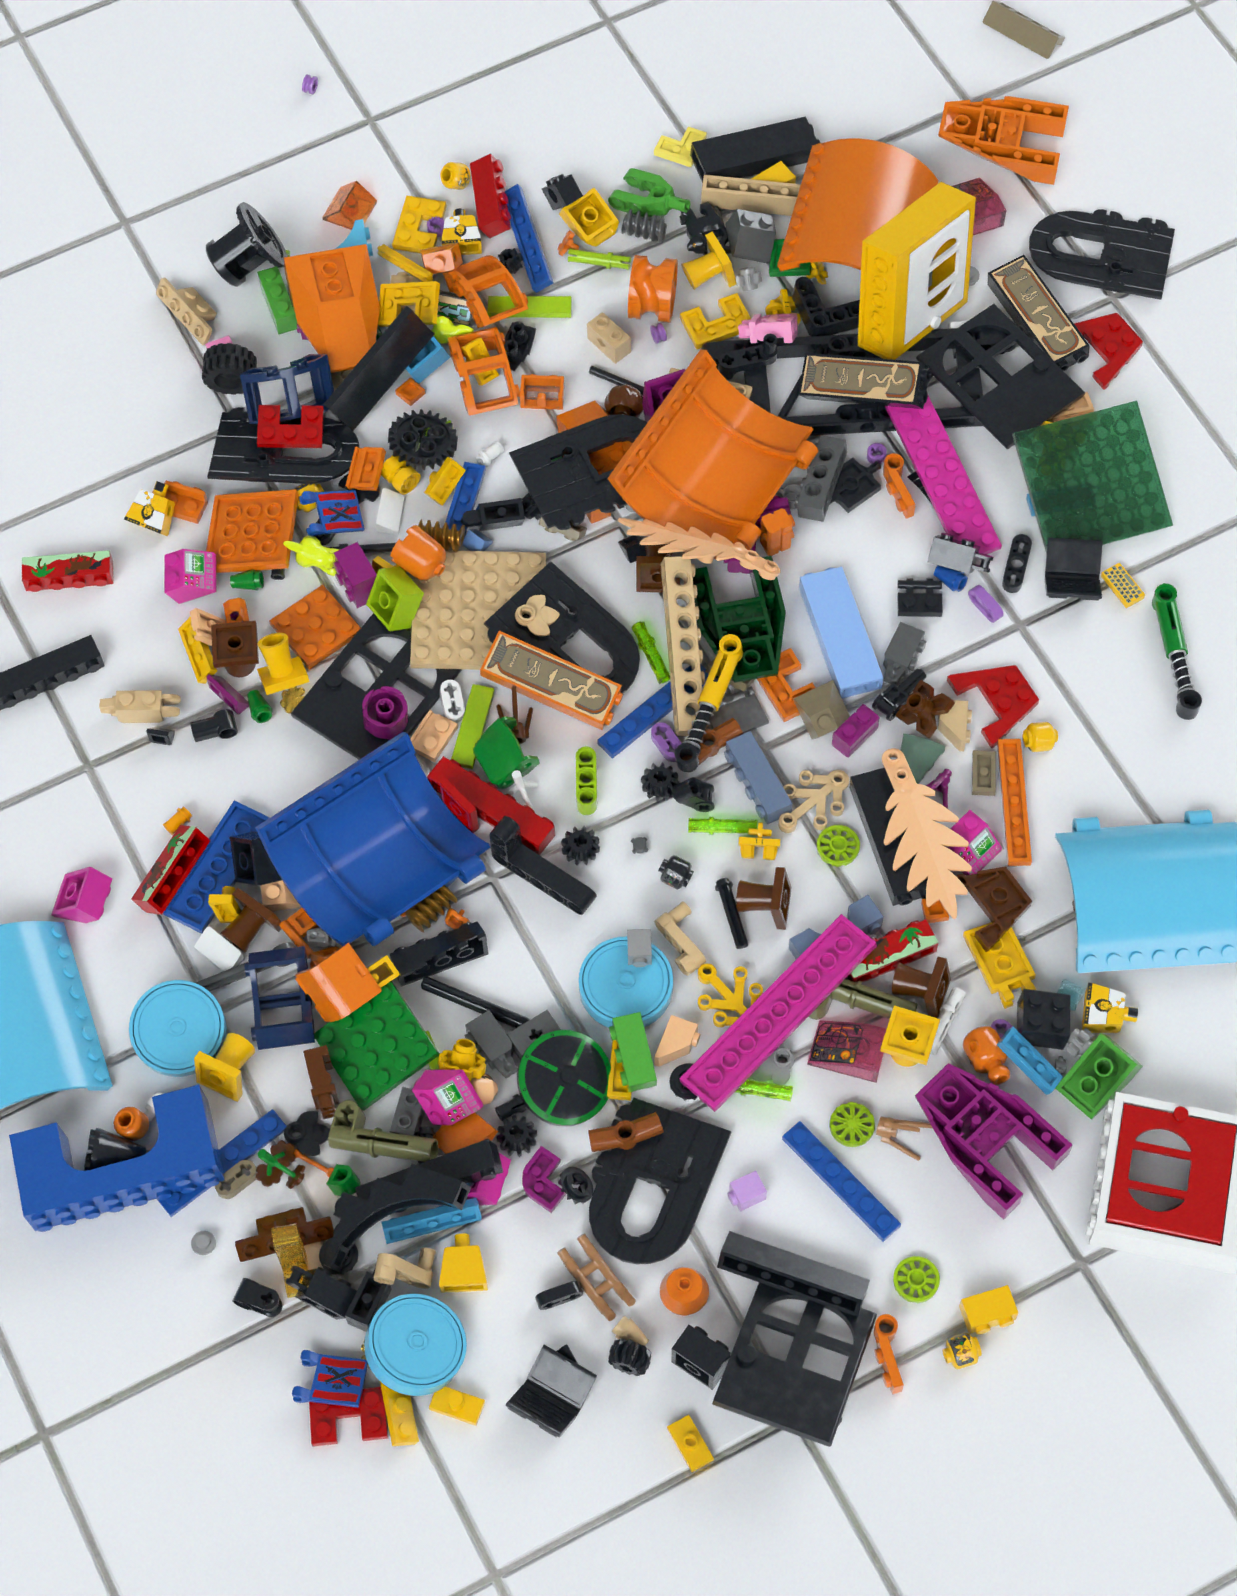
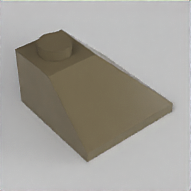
[793,680,850,739]

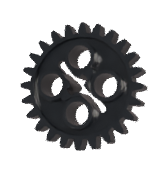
[388,409,458,470]

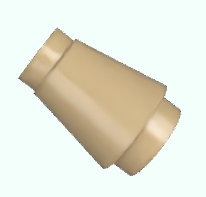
[612,1316,649,1346]

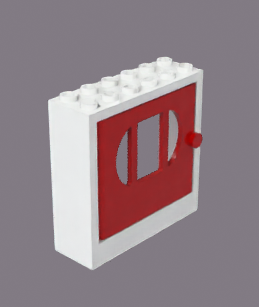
[1086,1092,1237,1274]

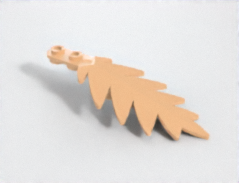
[618,518,780,580]
[882,748,972,919]

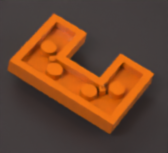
[757,648,816,722]

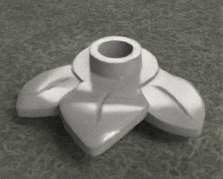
[753,1048,795,1088]

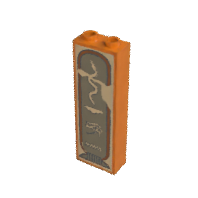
[480,631,624,730]

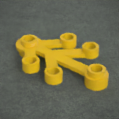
[698,964,763,1028]

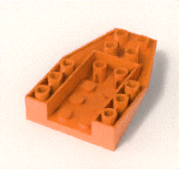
[284,244,380,373]

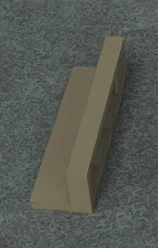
[982,1,1065,59]

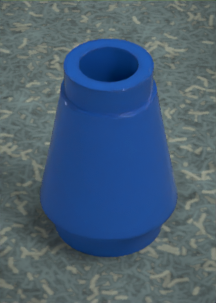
[934,565,968,592]

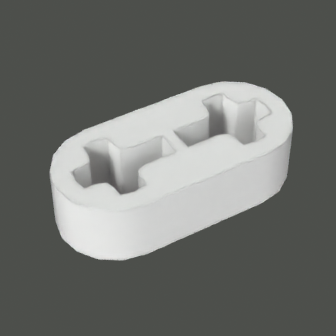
[440,680,465,723]

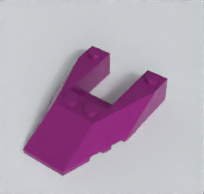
[915,1063,1072,1220]

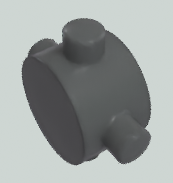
[631,837,649,854]
[1055,1056,1066,1075]

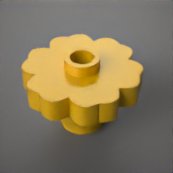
[438,1039,487,1081]

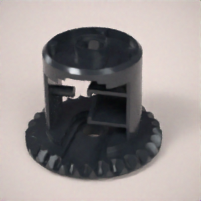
[205,202,288,287]

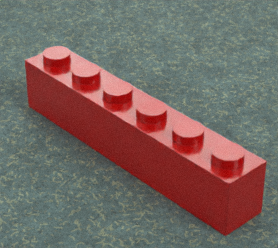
[427,756,555,855]

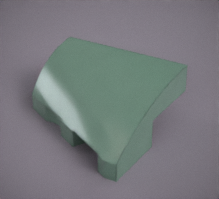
[898,733,945,784]

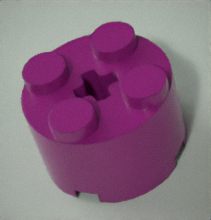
[362,686,408,740]

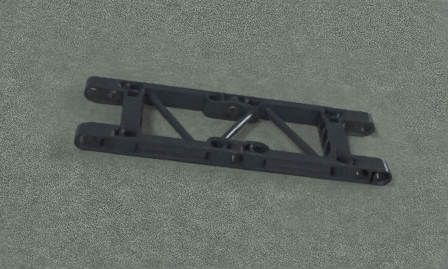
[701,328,1016,436]

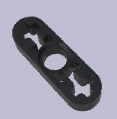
[1002,534,1032,593]

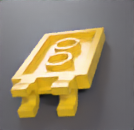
[963,922,1036,1009]

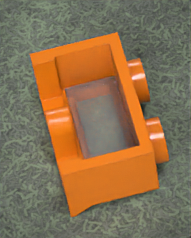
[520,374,564,410]

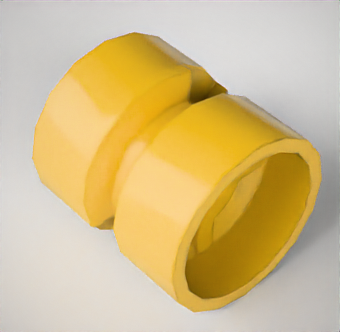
[381,455,421,495]

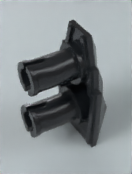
[504,321,536,371]

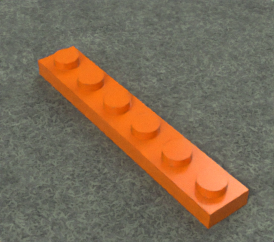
[997,739,1032,866]

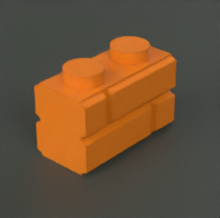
[760,508,795,556]

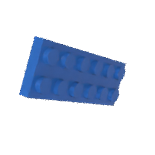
[163,800,270,934]

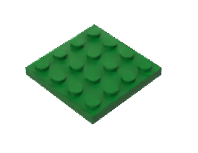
[315,981,440,1111]

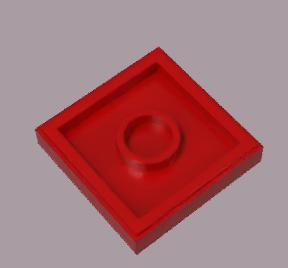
[440,778,479,833]

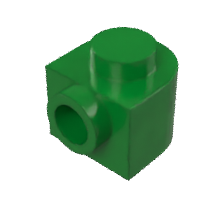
[326,1164,361,1196]

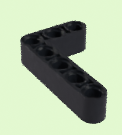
[792,277,860,336]
[489,816,597,915]

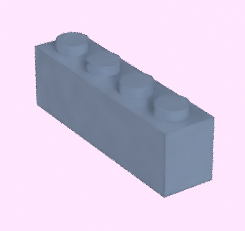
[724,731,793,825]

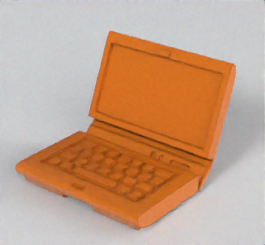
[295,942,382,1023]

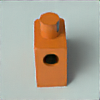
[420,242,463,274]

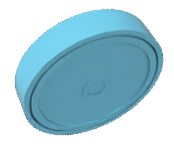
[579,936,673,1028]
[129,980,227,1077]
[364,1294,467,1396]

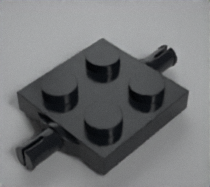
[829,457,881,513]

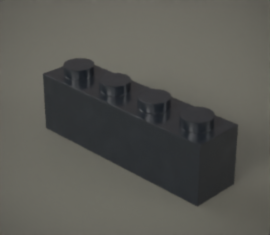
[390,921,489,987]

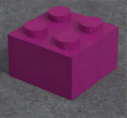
[333,542,377,609]

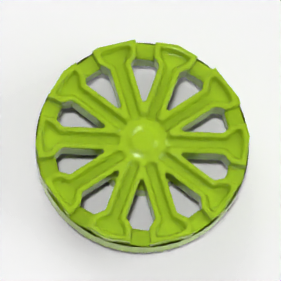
[817,825,860,867]
[829,1102,875,1147]
[893,1256,940,1303]

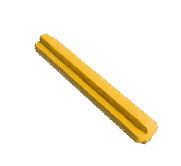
[377,244,433,282]

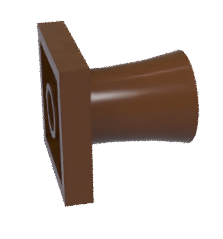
[636,543,681,593]
[211,621,259,678]
[736,867,792,930]
[220,887,281,953]
[892,957,951,1018]

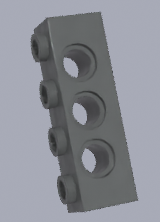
[794,435,847,522]

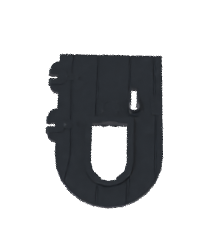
[1029,209,1175,300]
[207,407,359,484]
[509,414,647,530]
[484,561,640,693]
[589,1097,732,1265]

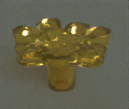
[280,686,305,714]

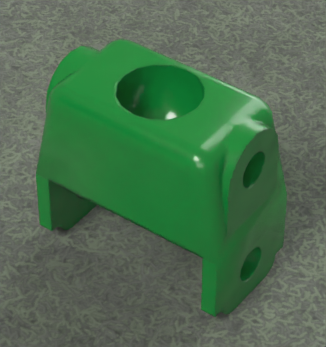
[473,716,540,789]

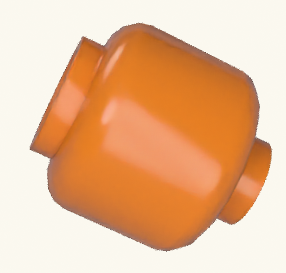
[113,1107,149,1141]

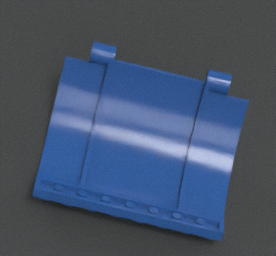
[255,732,491,947]

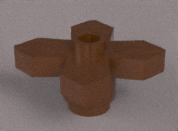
[896,680,955,738]

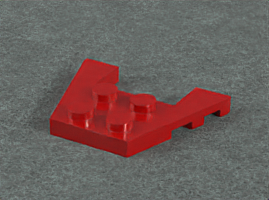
[1074,313,1143,390]
[947,665,1039,749]

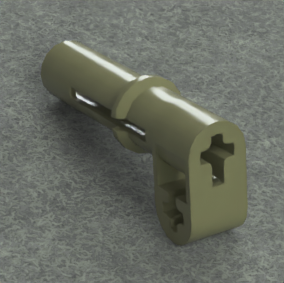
[808,979,918,1020]
[328,1100,439,1162]

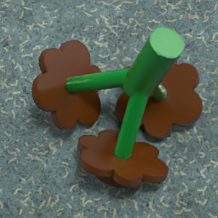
[256,1140,305,1189]

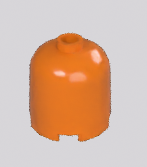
[390,525,446,581]

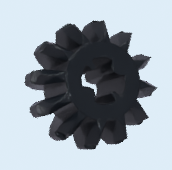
[641,762,679,802]
[561,826,600,866]
[496,1115,537,1157]
[608,1338,651,1376]

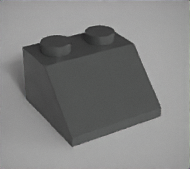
[725,209,776,264]

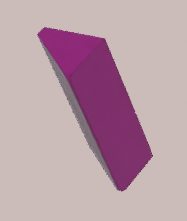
[207,674,249,714]

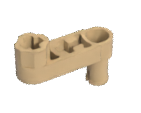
[654,901,706,976]
[373,1248,436,1289]

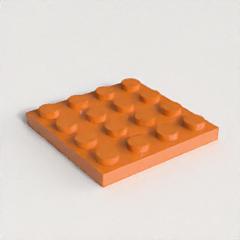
[206,489,299,573]

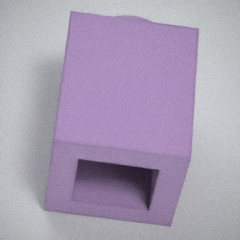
[727,1171,767,1211]

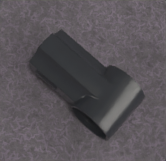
[190,709,238,742]

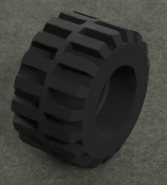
[202,343,257,395]

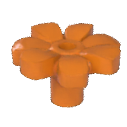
[557,230,579,256]

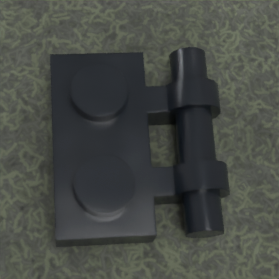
[897,578,943,617]

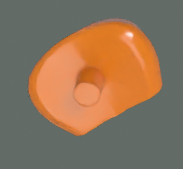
[444,908,470,930]

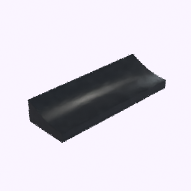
[324,306,435,431]

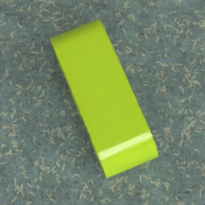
[576,746,597,815]

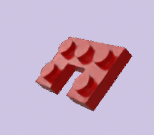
[257,405,324,448]
[309,1387,388,1447]

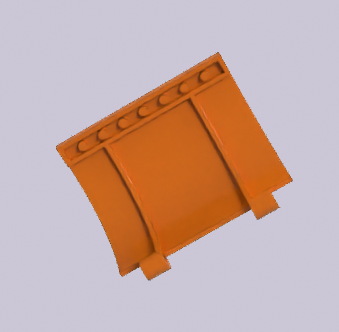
[777,138,938,271]
[607,349,819,559]

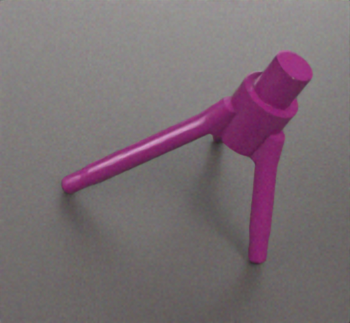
[926,769,952,809]

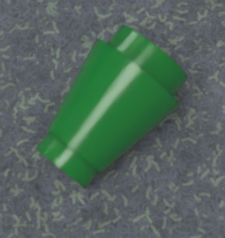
[230,569,264,591]
[247,690,272,723]

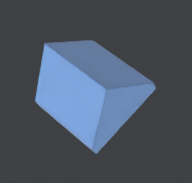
[463,529,493,551]

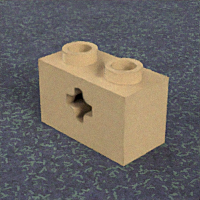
[587,312,631,364]

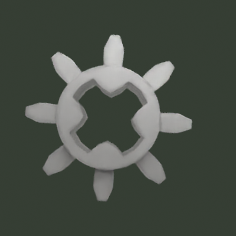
[735,267,762,291]
[1067,1028,1095,1057]

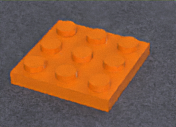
[269,585,361,670]

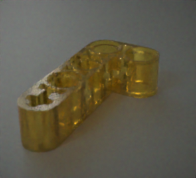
[271,1223,309,1298]

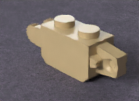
[99,690,181,723]

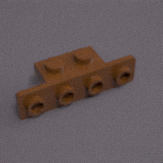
[235,1207,334,1262]

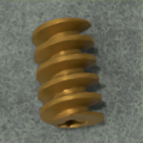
[418,519,465,552]
[406,885,458,932]

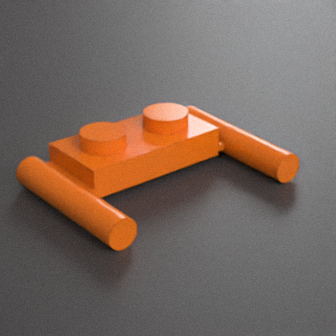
[279,908,319,959]

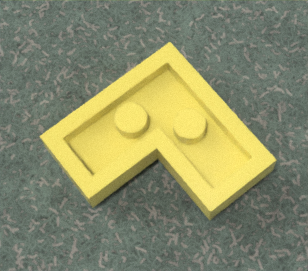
[654,127,707,167]

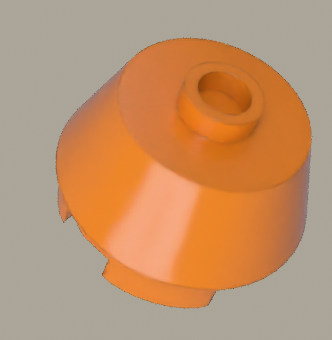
[660,1267,709,1316]

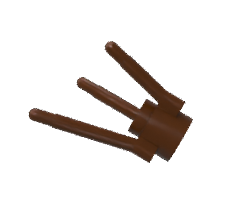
[496,686,533,744]

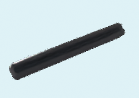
[421,976,530,1028]

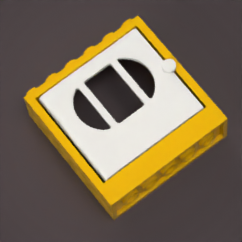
[858,182,976,360]

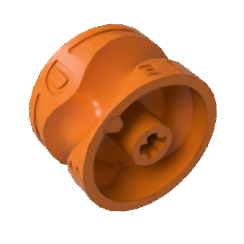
[628,255,678,323]

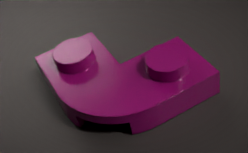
[522,1146,566,1213]

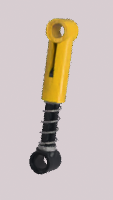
[675,634,743,772]

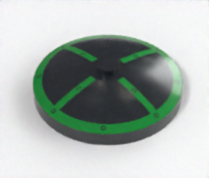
[517,1030,611,1126]

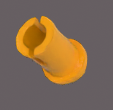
[163,806,192,835]

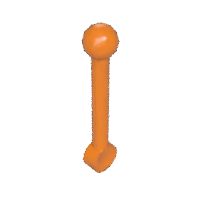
[293,1149,334,1177]

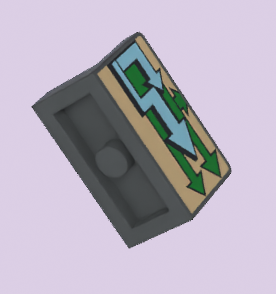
[437,290,472,326]

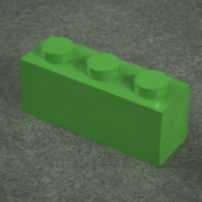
[257,266,297,335]
[609,1012,657,1092]

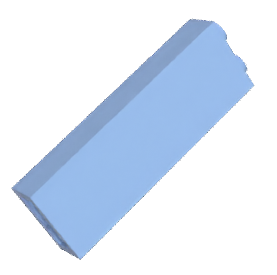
[799,567,883,699]

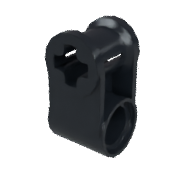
[672,777,714,812]
[232,1278,283,1317]

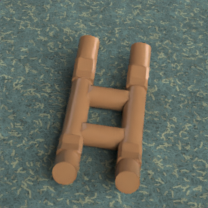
[557,1233,636,1321]

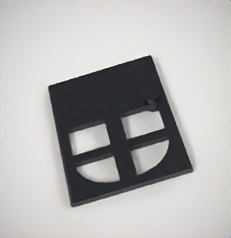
[916,304,1085,449]
[291,613,462,760]
[712,1282,877,1447]

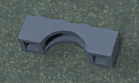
[788,895,884,959]

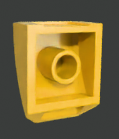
[559,188,619,247]

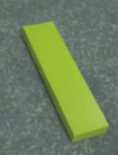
[487,296,572,318]
[451,684,495,769]

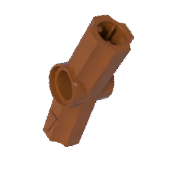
[682,718,743,766]
[588,1112,664,1152]

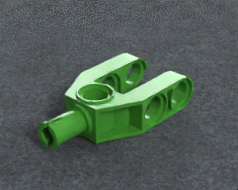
[608,168,690,217]

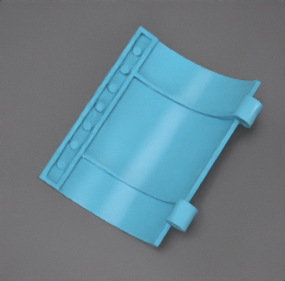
[1055,810,1237,973]
[0,921,113,1109]

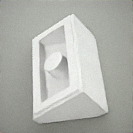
[376,488,405,534]
[194,926,244,971]

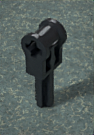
[872,669,926,721]

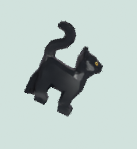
[679,202,731,255]

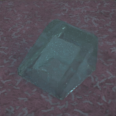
[1057,979,1086,1011]

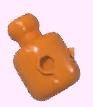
[963,1026,1010,1085]

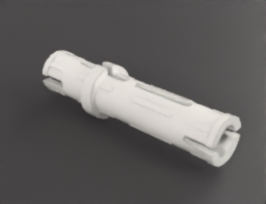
[930,987,966,1055]

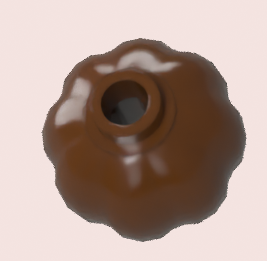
[604,385,643,418]

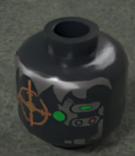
[658,855,694,890]

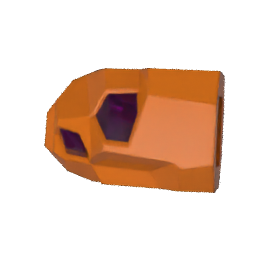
[223,598,249,623]

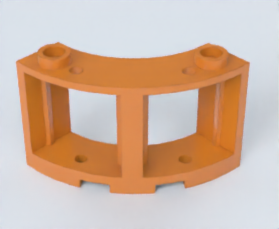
[442,255,528,328]
[447,327,520,416]

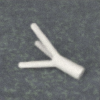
[508,770,538,809]

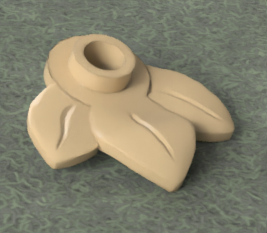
[515,595,560,636]

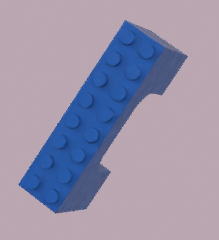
[9,1084,225,1232]

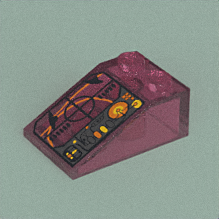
[952,177,1006,235]
[807,1020,886,1083]

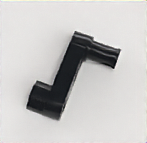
[718,334,778,380]

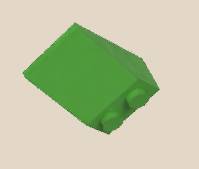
[1055,1033,1143,1120]

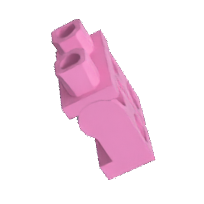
[738,313,798,343]

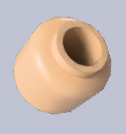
[470,1074,498,1105]

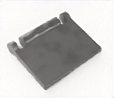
[709,687,769,734]

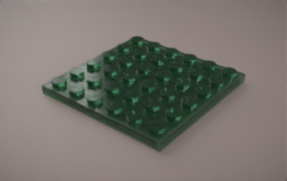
[1012,400,1173,552]

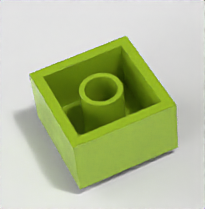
[366,567,424,631]

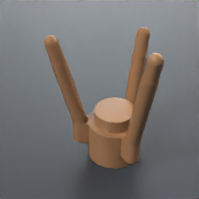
[876,1116,932,1161]

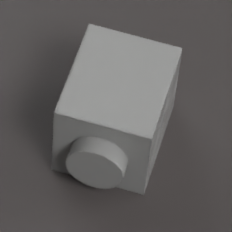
[627,929,652,967]

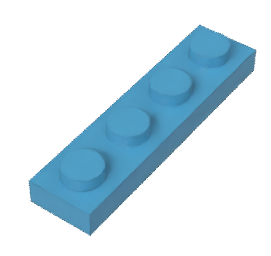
[381,1198,482,1244]

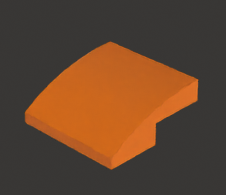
[433,1112,498,1154]

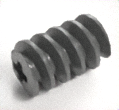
[621,209,667,243]

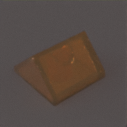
[322,181,377,230]

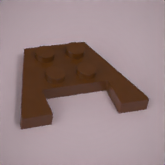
[955,867,1032,952]

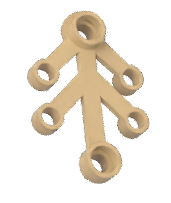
[778,770,849,833]

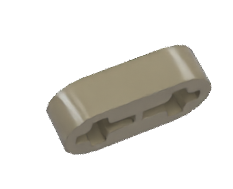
[215,1160,257,1199]

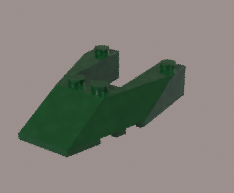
[693,556,786,683]

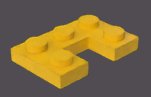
[392,195,447,253]
[378,281,440,327]
[680,293,751,350]

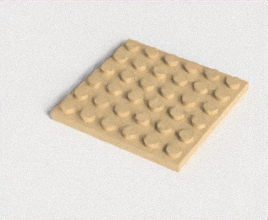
[410,550,546,670]

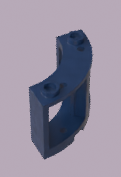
[240,354,334,424]
[244,946,315,1050]

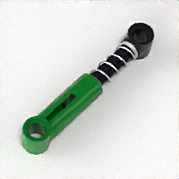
[1152,583,1202,720]

